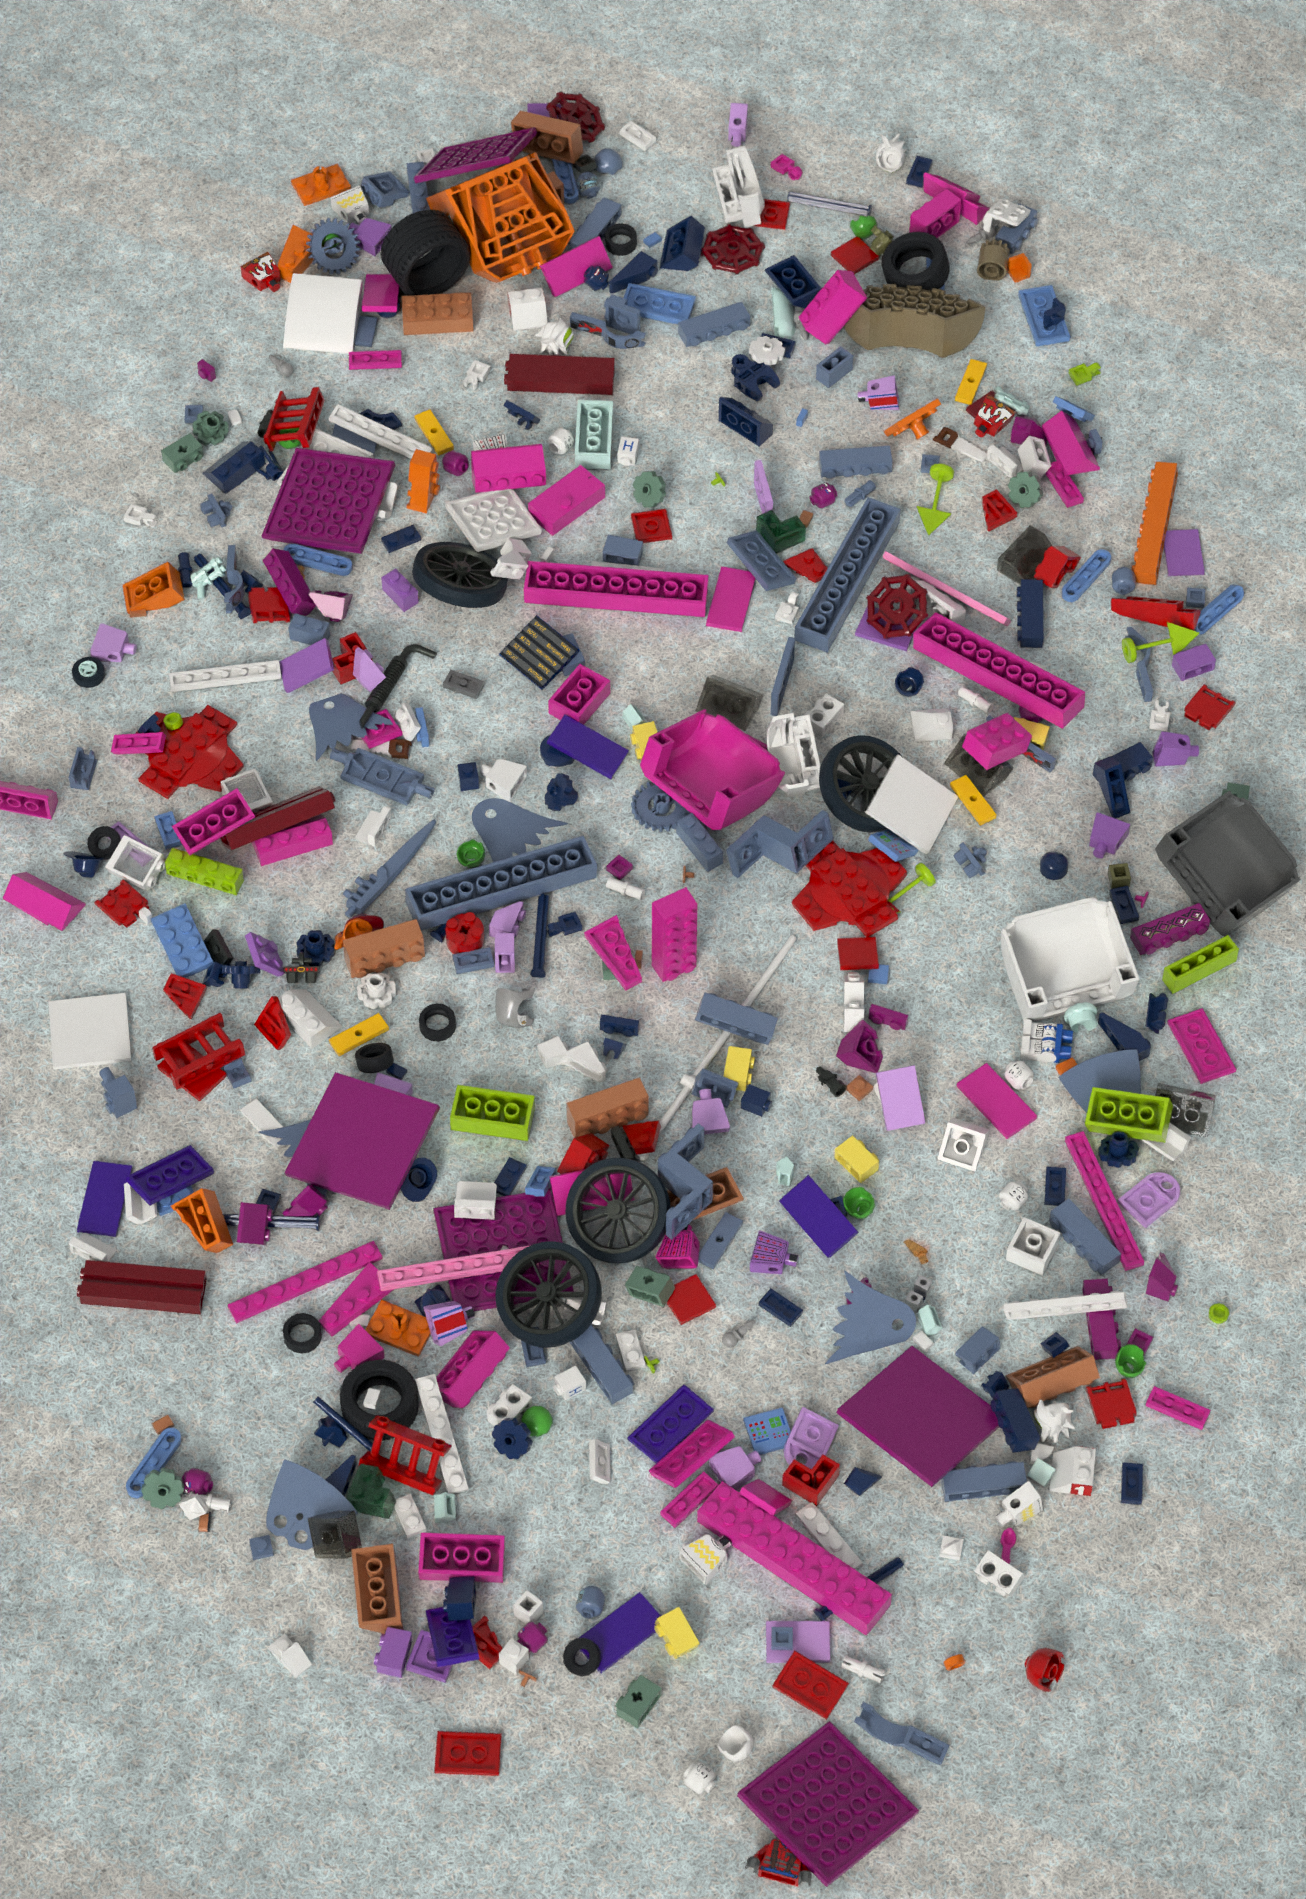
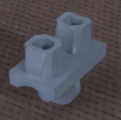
[200,493,232,528]
[953,842,987,878]

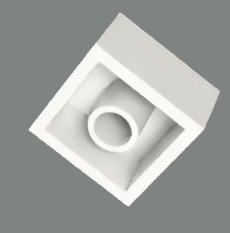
[1006,1217,1060,1276]

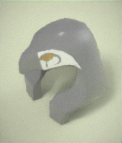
[495,987,535,1028]

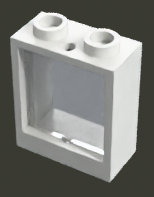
[221,769,273,813]
[105,835,166,892]

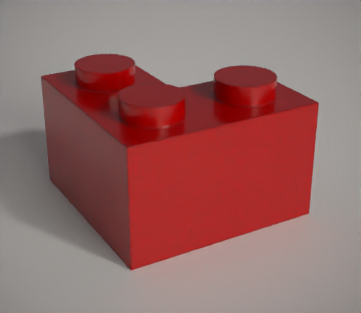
[1034,546,1081,588]
[332,632,373,685]
[557,1133,610,1174]
[782,1454,840,1506]

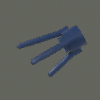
[257,446,284,481]

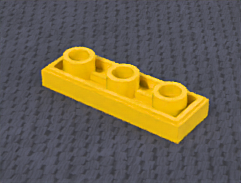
[955,359,987,405]
[414,409,454,456]
[950,775,997,826]
[329,1013,389,1056]

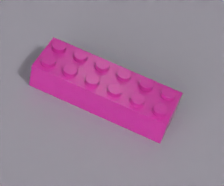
[652,887,698,982]

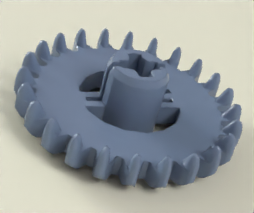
[306,218,361,275]
[631,781,691,832]

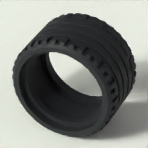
[380,210,471,296]

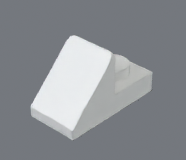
[268,1634,312,1678]

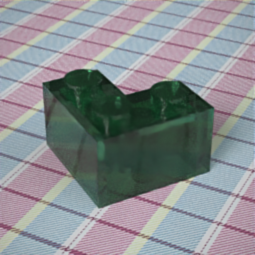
[756,510,806,554]
[346,1463,396,1519]

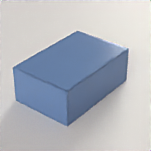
[643,232,662,248]
[796,408,808,427]

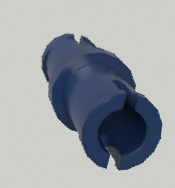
[178,552,193,588]

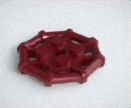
[546,91,605,143]
[701,223,765,275]
[866,573,928,640]

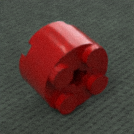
[445,912,484,954]

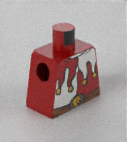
[240,252,281,292]
[973,394,1016,438]

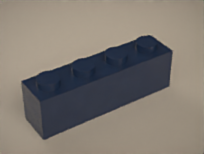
[1016,579,1044,648]

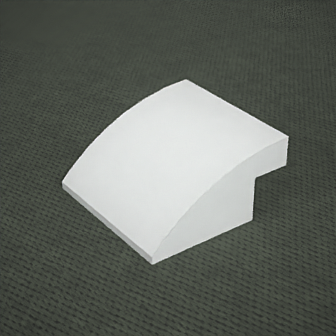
[284,273,362,354]

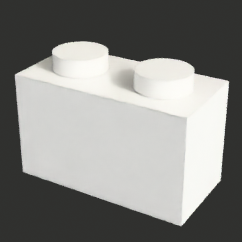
[1018,436,1051,479]

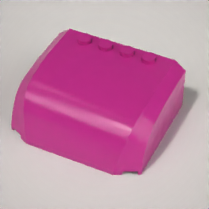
[640,709,785,830]

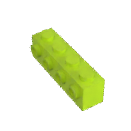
[165,848,244,896]
[1162,935,1239,994]

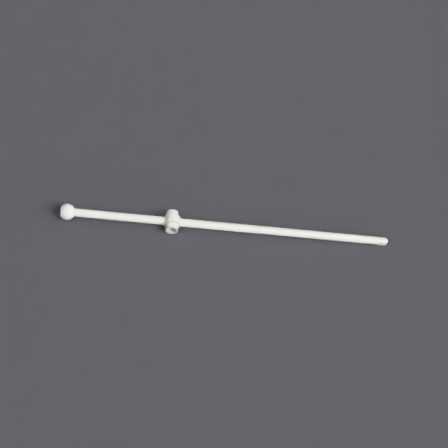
[634,935,796,1161]

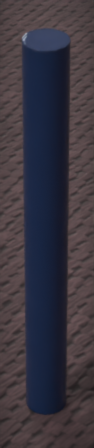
[313,1396,373,1452]

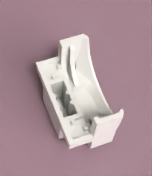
[712,146,765,228]
[767,713,821,798]

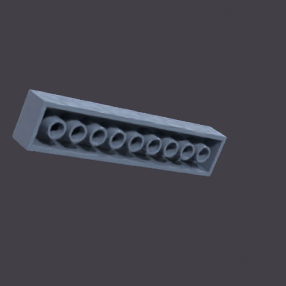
[794,497,901,653]
[405,836,597,931]

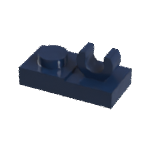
[503,400,541,430]

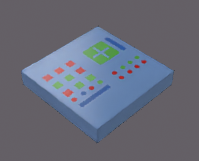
[868,829,918,862]
[743,1407,791,1455]

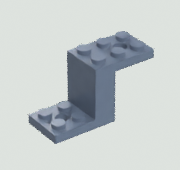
[726,810,834,878]
[658,1123,713,1240]

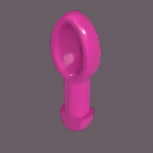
[1000,1528,1016,1564]

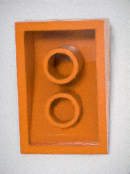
[122,562,185,614]

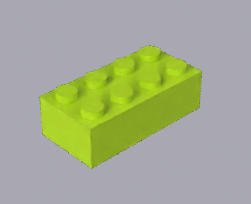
[450,1085,535,1141]
[1085,1087,1173,1143]

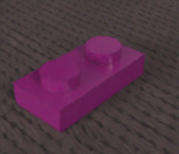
[868,1004,908,1030]

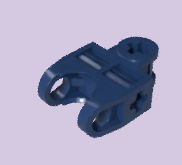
[731,354,780,401]

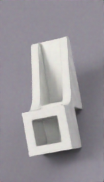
[490,538,532,580]
[844,972,864,1032]
[537,1036,607,1082]

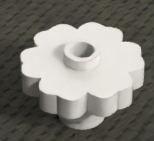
[749,336,785,367]
[357,972,396,1009]

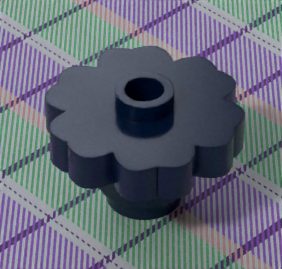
[544,773,578,811]
[296,930,335,966]
[222,961,261,989]
[1098,1131,1139,1168]
[492,1418,533,1459]

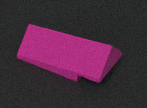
[924,172,990,225]
[1042,411,1100,475]
[3,872,86,931]

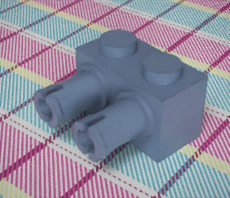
[99,1067,137,1119]

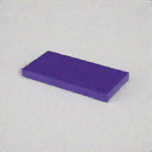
[547,715,629,779]
[126,1145,214,1206]
[77,1161,133,1237]
[779,1175,859,1259]
[628,1384,714,1464]
[579,1592,661,1674]
[425,1607,479,1667]

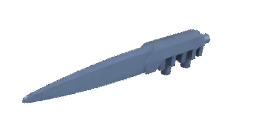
[343,819,436,918]

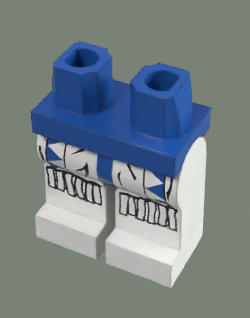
[1020,1019,1073,1063]

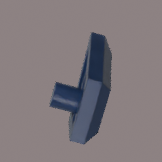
[844,1467,882,1496]

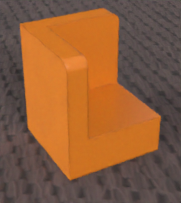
[1007,253,1031,283]

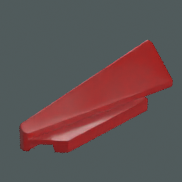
[1111,596,1201,631]

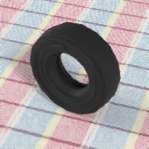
[87,826,121,860]
[563,1638,601,1676]

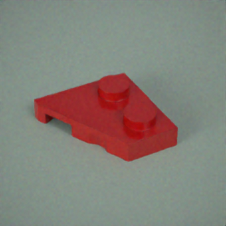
[982,489,1017,532]
[783,548,828,583]
[163,973,207,1020]
[254,996,291,1050]
[623,1120,661,1155]
[473,1615,503,1669]

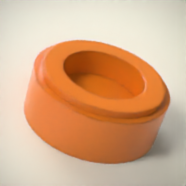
[943,1654,966,1671]

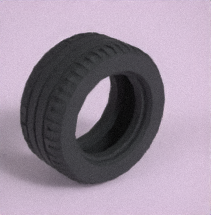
[881,232,950,291]
[340,1359,419,1441]

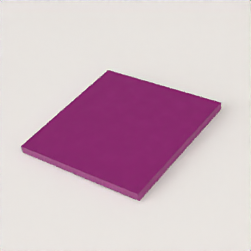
[414,127,537,183]
[262,448,396,554]
[284,1072,440,1210]
[433,1188,574,1311]
[836,1346,999,1487]
[737,1721,919,1887]

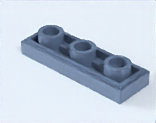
[698,1212,743,1269]

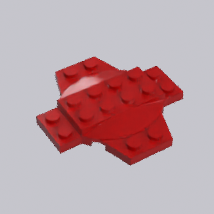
[135,705,244,799]
[792,840,907,937]

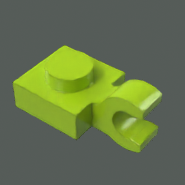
[1068,362,1101,386]

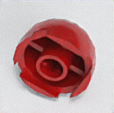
[1025,1648,1065,1692]

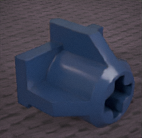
[314,1416,348,1448]

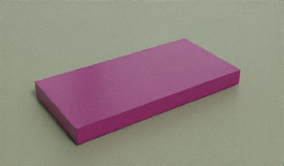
[540,236,613,297]
[362,274,400,312]
[706,566,756,632]
[1167,1008,1236,1084]
[956,1063,1037,1139]
[549,1169,635,1216]
[649,1420,735,1488]

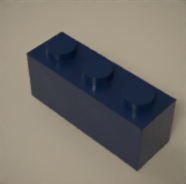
[1093,742,1153,781]
[991,1388,1040,1453]

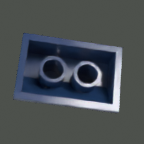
[659,216,705,271]
[765,255,822,309]
[718,397,773,447]
[202,441,266,494]

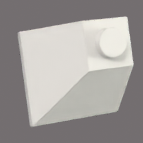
[910,708,953,742]

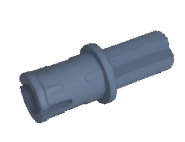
[844,480,876,507]

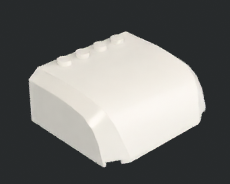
[1001,898,1140,1023]

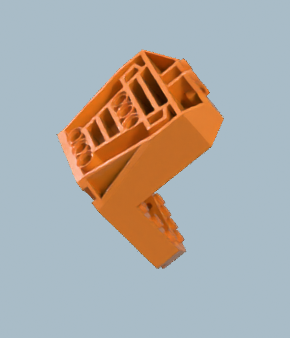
[426,152,575,283]

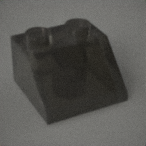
[308,1511,362,1559]

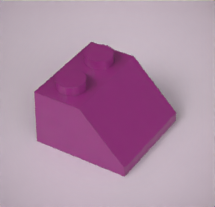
[237,1202,273,1245]

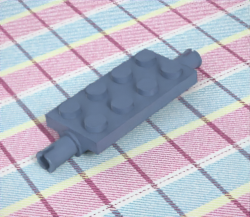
[330,748,435,806]

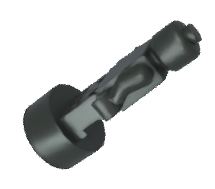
[257,410,273,438]
[816,1066,847,1097]

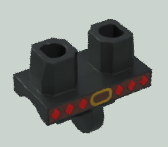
[284,952,320,983]

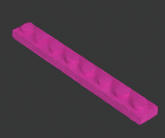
[1065,1131,1144,1271]
[228,1241,382,1323]

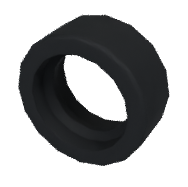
[604,223,637,256]
[419,1003,456,1042]
[355,1042,394,1074]
[283,1313,322,1354]

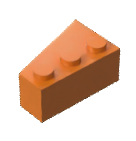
[278,225,322,283]

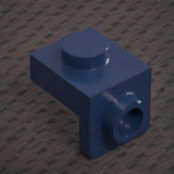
[1043,298,1066,328]

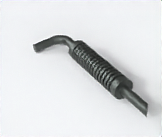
[359,644,437,729]

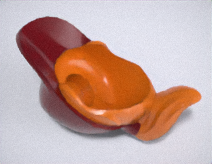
[334,913,384,950]

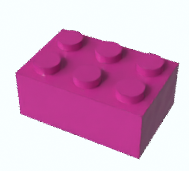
[909,189,961,238]
[548,664,610,725]
[962,712,1032,770]

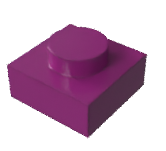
[197,359,216,382]
[606,855,633,880]
[1126,1328,1153,1356]

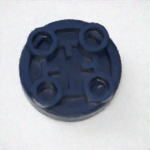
[540,735,574,767]

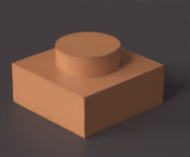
[846,1075,873,1101]

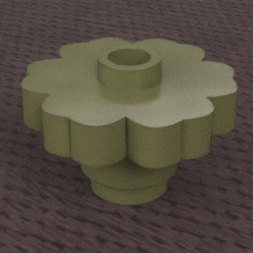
[870,225,894,256]

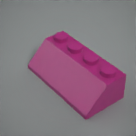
[798,270,867,345]
[471,444,546,493]
[0,781,58,820]
[172,788,255,856]
[252,814,333,866]
[436,1330,510,1408]

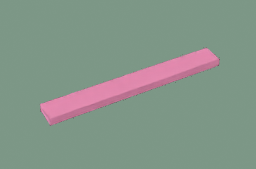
[882,551,1011,626]
[377,1245,539,1291]

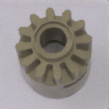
[977,239,1010,281]

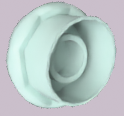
[1064,1002,1098,1033]

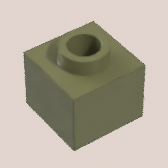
[1107,863,1131,889]

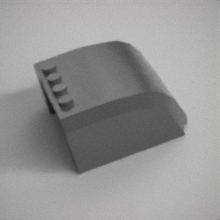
[1155,791,1301,937]

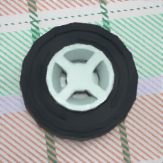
[72,657,105,688]

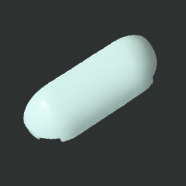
[771,287,795,340]

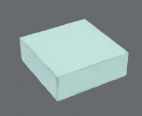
[1027,1458,1056,1487]

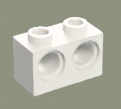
[805,693,844,738]
[487,1384,532,1426]
[974,1550,1025,1597]

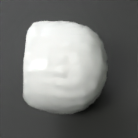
[718,1725,754,1762]

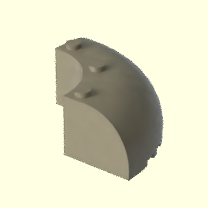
[843,284,985,358]

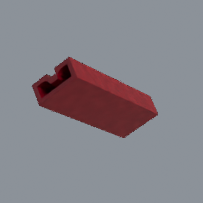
[504,354,615,395]
[220,786,336,850]
[77,1260,207,1315]

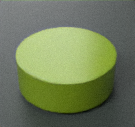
[163,712,183,730]
[1208,1303,1229,1324]

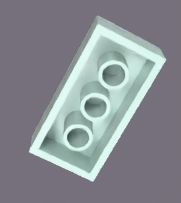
[575,400,613,470]

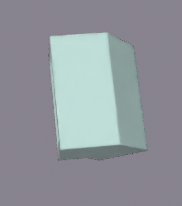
[622,704,648,730]
[776,1156,794,1187]
[917,1304,943,1336]
[434,1492,456,1523]

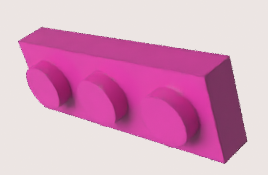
[349,350,402,370]
[1045,461,1084,508]
[111,732,166,755]
[1145,1386,1211,1430]
[660,1471,718,1528]

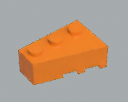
[406,449,440,513]
[171,1188,234,1253]

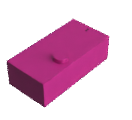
[528,465,605,536]
[418,1533,505,1583]

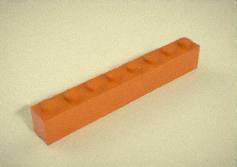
[1131,462,1178,585]

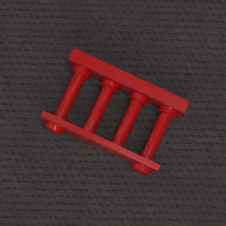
[264,387,325,451]
[152,1013,245,1090]
[358,1415,452,1496]

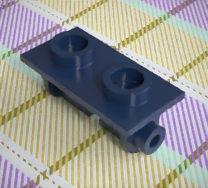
[1145,993,1169,1034]

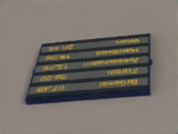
[499,615,580,690]

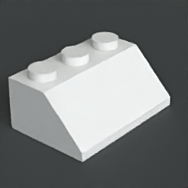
[910,580,966,625]
[278,989,342,1049]

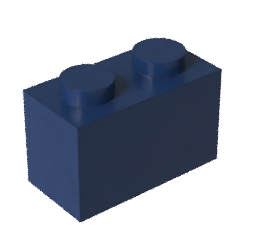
[443,1576,477,1620]

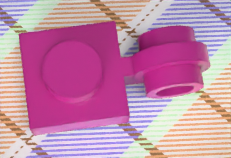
[771,154,802,180]

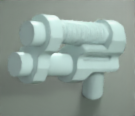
[994,387,1030,416]
[191,557,226,598]

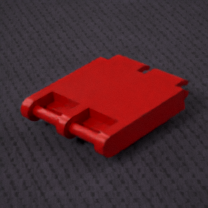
[248,587,290,623]
[1184,684,1236,730]
[94,880,150,928]
[1086,1378,1137,1429]

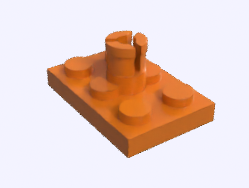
[291,164,351,206]
[884,398,941,440]
[365,1300,431,1357]

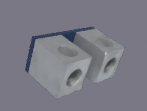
[905,1275,932,1313]

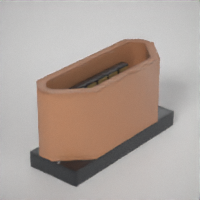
[199,1512,211,1532]

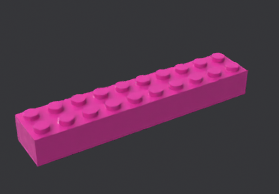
[524,561,709,617]
[913,612,1085,729]
[697,1481,892,1636]

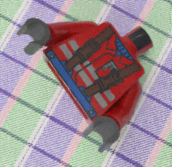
[745,1839,812,1887]

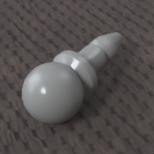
[966,225,996,244]
[793,311,808,340]
[269,355,293,377]
[722,1320,756,1347]

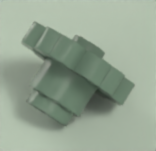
[192,411,229,446]
[633,471,666,508]
[1008,471,1043,508]
[141,1468,184,1509]

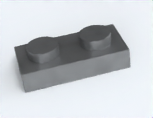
[443,670,484,699]

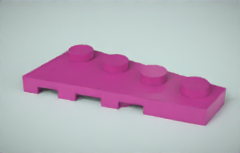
[584,915,642,991]
[319,1262,394,1337]

